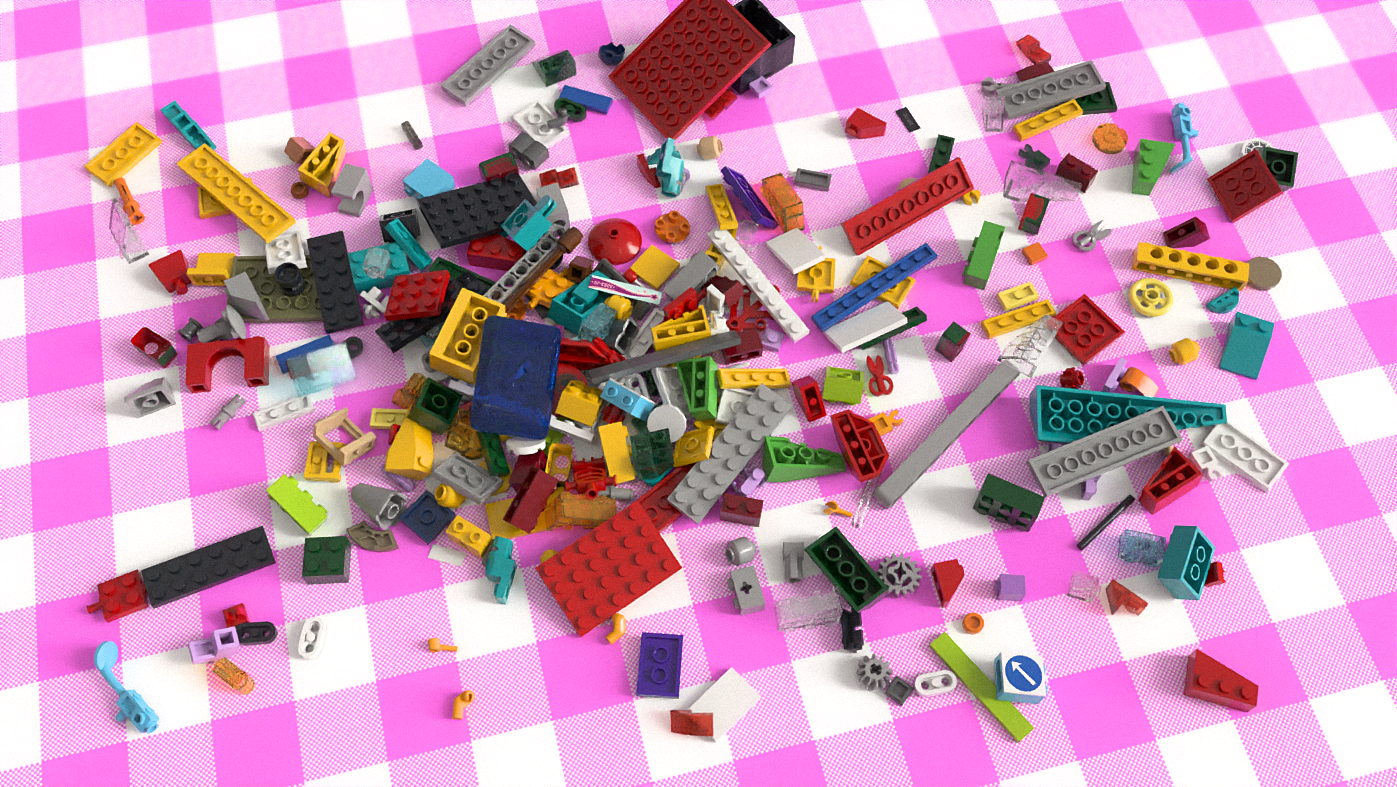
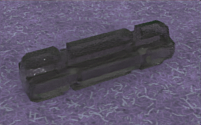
[401,121,423,150]

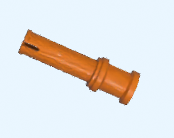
[114,178,145,225]

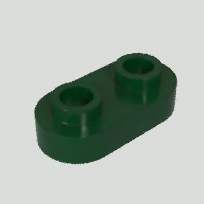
[554,98,586,122]

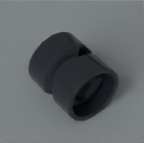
[275,262,306,297]

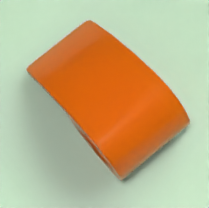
[1119,367,1158,397]

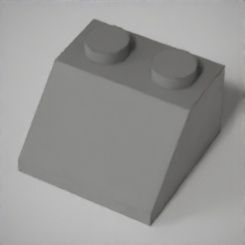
[224,272,269,321]

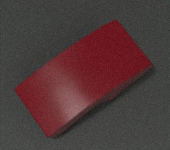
[1015,62,1054,82]

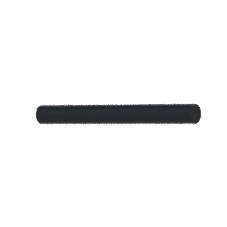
[1077,495,1135,550]

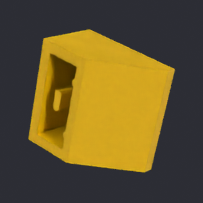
[555,380,605,427]

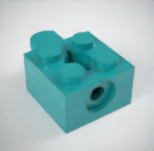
[501,195,557,252]

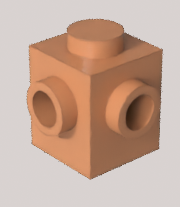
[284,137,315,164]

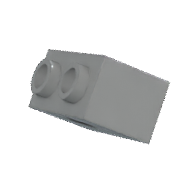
[727,565,765,616]

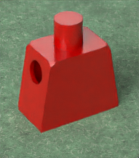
[148,249,192,295]

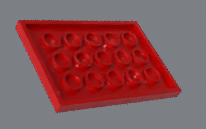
[535,500,682,638]

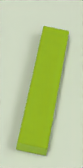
[929,632,1034,743]

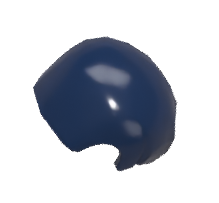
[598,42,625,66]

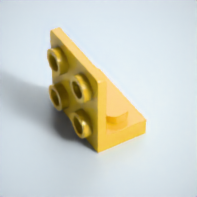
[187,253,236,286]

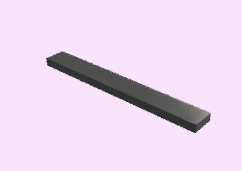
[588,330,741,385]

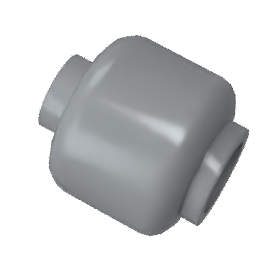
[725,537,756,566]

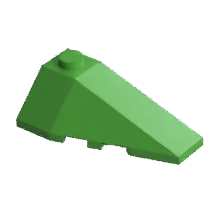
[762,436,847,482]

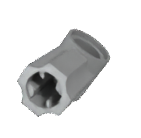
[197,317,233,343]
[783,542,804,583]

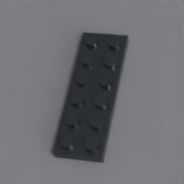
[306,230,364,334]
[375,271,488,353]
[141,526,276,609]

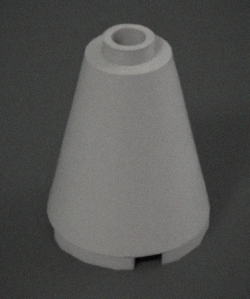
[351,483,407,530]

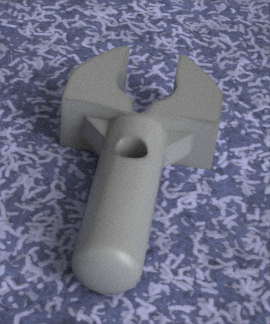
[981,77,1013,95]

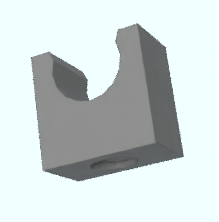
[331,163,374,218]
[536,182,571,230]

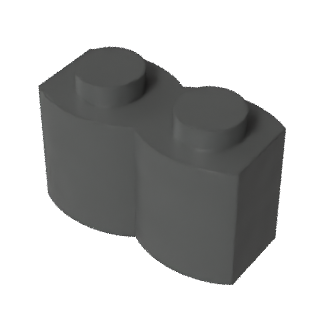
[508,132,550,170]
[603,317,639,355]

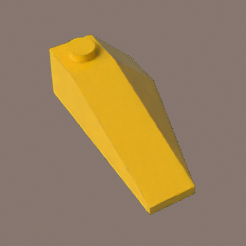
[384,403,433,481]

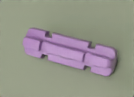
[883,339,899,374]
[380,463,415,492]

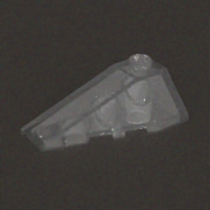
[1003,160,1082,202]
[997,314,1063,378]

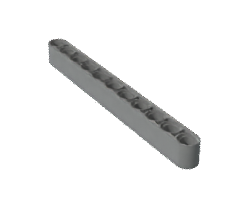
[422,226,566,373]
[873,358,1022,509]

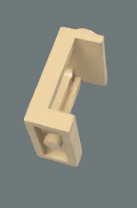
[313,407,376,466]

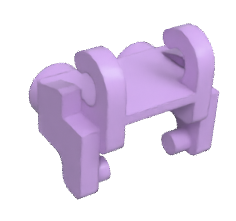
[730,467,768,499]

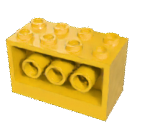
[429,288,507,385]

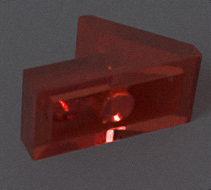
[1105,579,1149,616]

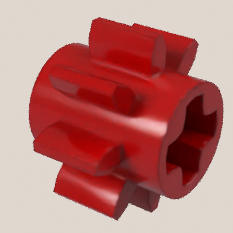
[1060,367,1084,389]
[601,403,626,424]

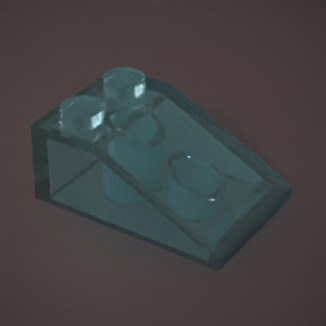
[286,342,357,397]

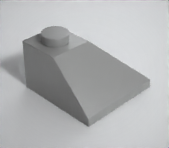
[124,377,176,418]

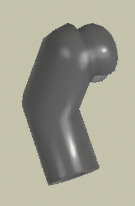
[547,108,569,129]

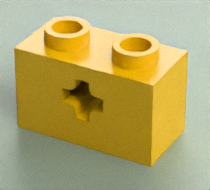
[446,515,492,559]

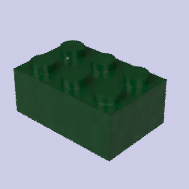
[972,473,1045,532]

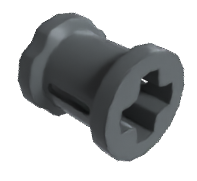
[177,317,203,342]

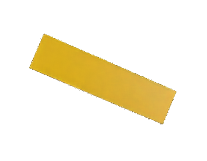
[1013,99,1083,142]
[705,183,738,231]
[980,299,1056,339]
[716,369,791,389]

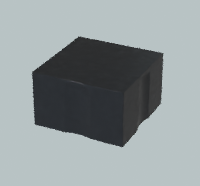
[731,0,795,95]

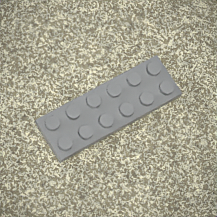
[441,24,535,106]
[995,60,1106,120]

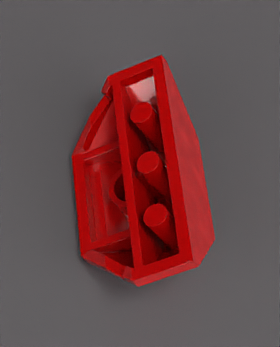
[533,338,609,370]
[830,409,889,483]

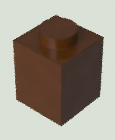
[567,255,594,283]

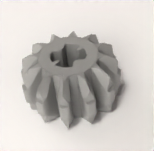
[856,653,893,691]

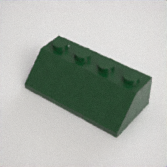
[804,526,889,614]

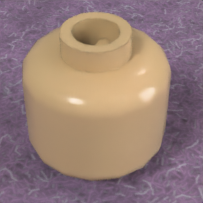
[696,136,723,160]

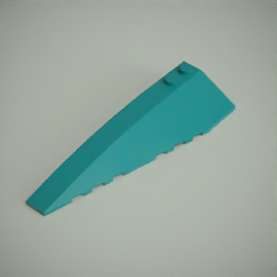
[1030,385,1227,444]

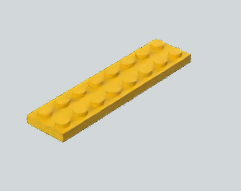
[176,143,296,244]

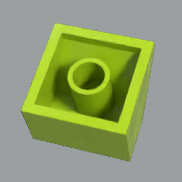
[822,366,864,406]

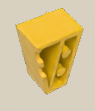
[298,132,346,198]
[651,304,711,352]
[598,422,638,486]

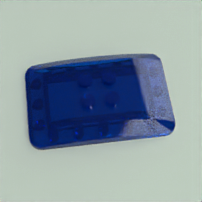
[469,315,561,440]

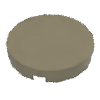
[1247,256,1282,291]

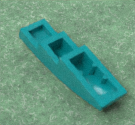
[160,100,217,150]

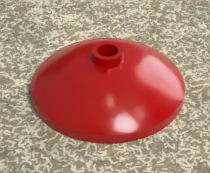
[588,218,642,265]

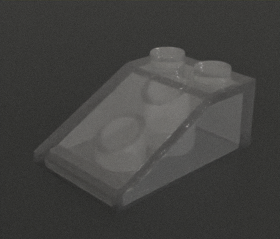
[109,198,150,264]

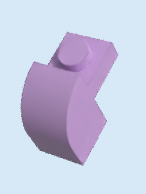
[188,626,240,665]

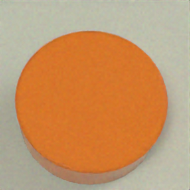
[962,613,984,635]

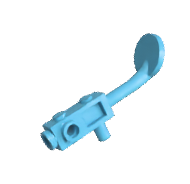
[1169,103,1199,174]
[94,641,159,734]

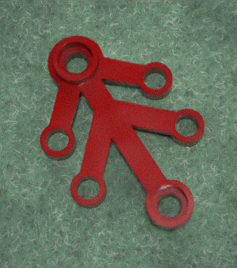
[725,285,780,333]

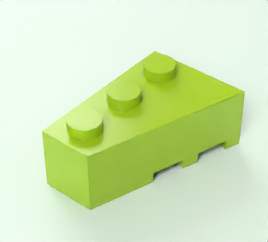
[266,474,328,536]

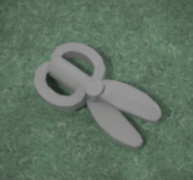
[1072,220,1112,252]

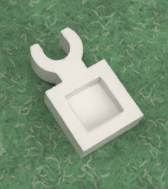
[1189,446,1223,482]

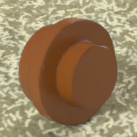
[291,182,309,199]

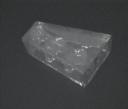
[774,586,843,633]

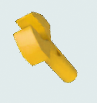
[961,189,981,206]

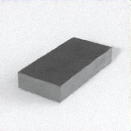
[794,168,832,192]

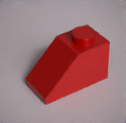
[845,107,887,140]
[791,375,827,422]
[931,559,965,608]

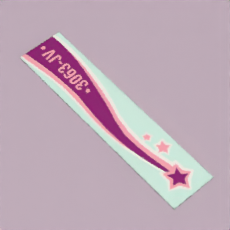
[589,275,663,305]

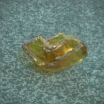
[444,408,484,460]

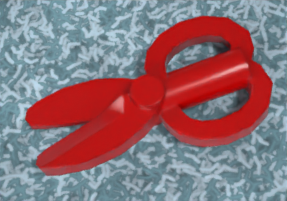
[592,337,626,364]
[866,355,894,397]

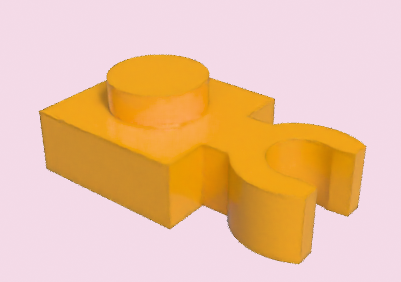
[868,410,903,436]

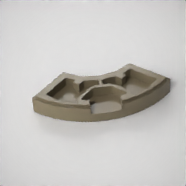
[346,521,399,552]

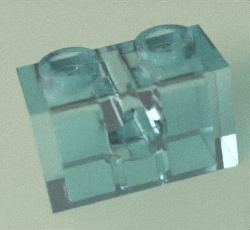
[578,302,617,342]
[1118,529,1166,567]

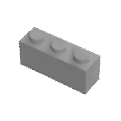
[663,250,720,301]

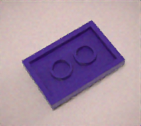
[636,632,683,699]

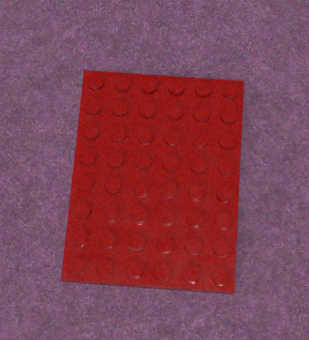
[608,0,772,140]

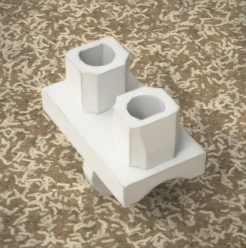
[360,286,389,319]
[707,311,729,336]

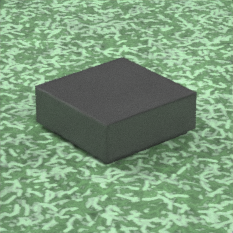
[884,676,914,706]

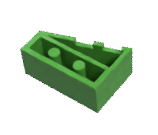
[1132,138,1175,196]
[962,220,1006,290]
[675,356,718,421]

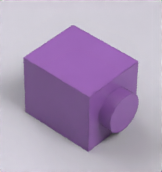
[993,574,1026,601]

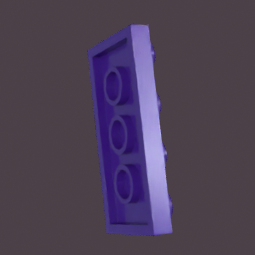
[720,166,779,229]

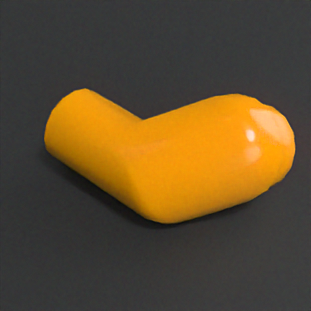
[605,613,626,645]
[452,690,475,720]

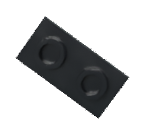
[840,608,864,653]

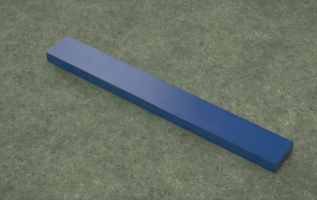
[811,243,938,332]

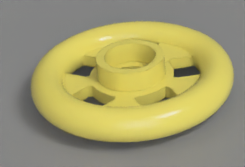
[1129,278,1173,317]

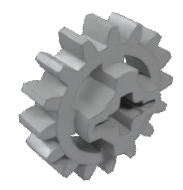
[876,553,922,598]

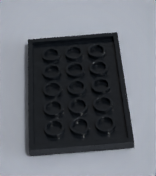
[417,173,537,249]

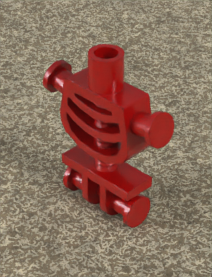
[564,456,617,499]

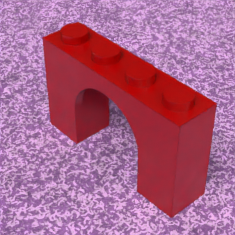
[185,336,270,394]

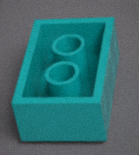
[347,242,411,295]
[1158,525,1216,601]

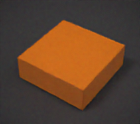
[1022,242,1048,265]

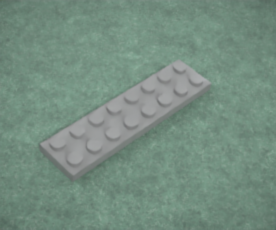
[666,383,793,526]
[1026,406,1183,498]

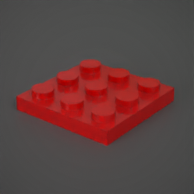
[1207,149,1283,223]
[384,270,450,321]
[1044,294,1125,366]

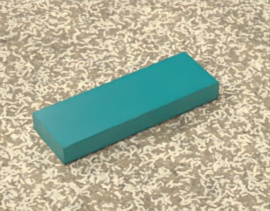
[384,218,433,270]

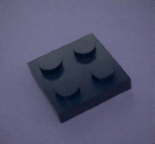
[399,490,456,545]

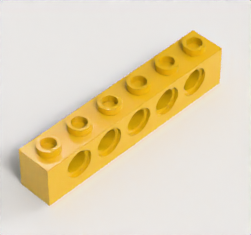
[1132,242,1249,291]

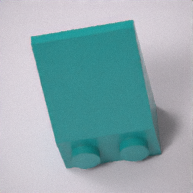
[548,283,612,335]
[1219,311,1275,380]

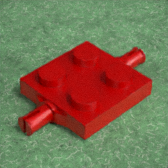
[658,287,707,325]
[86,569,149,623]

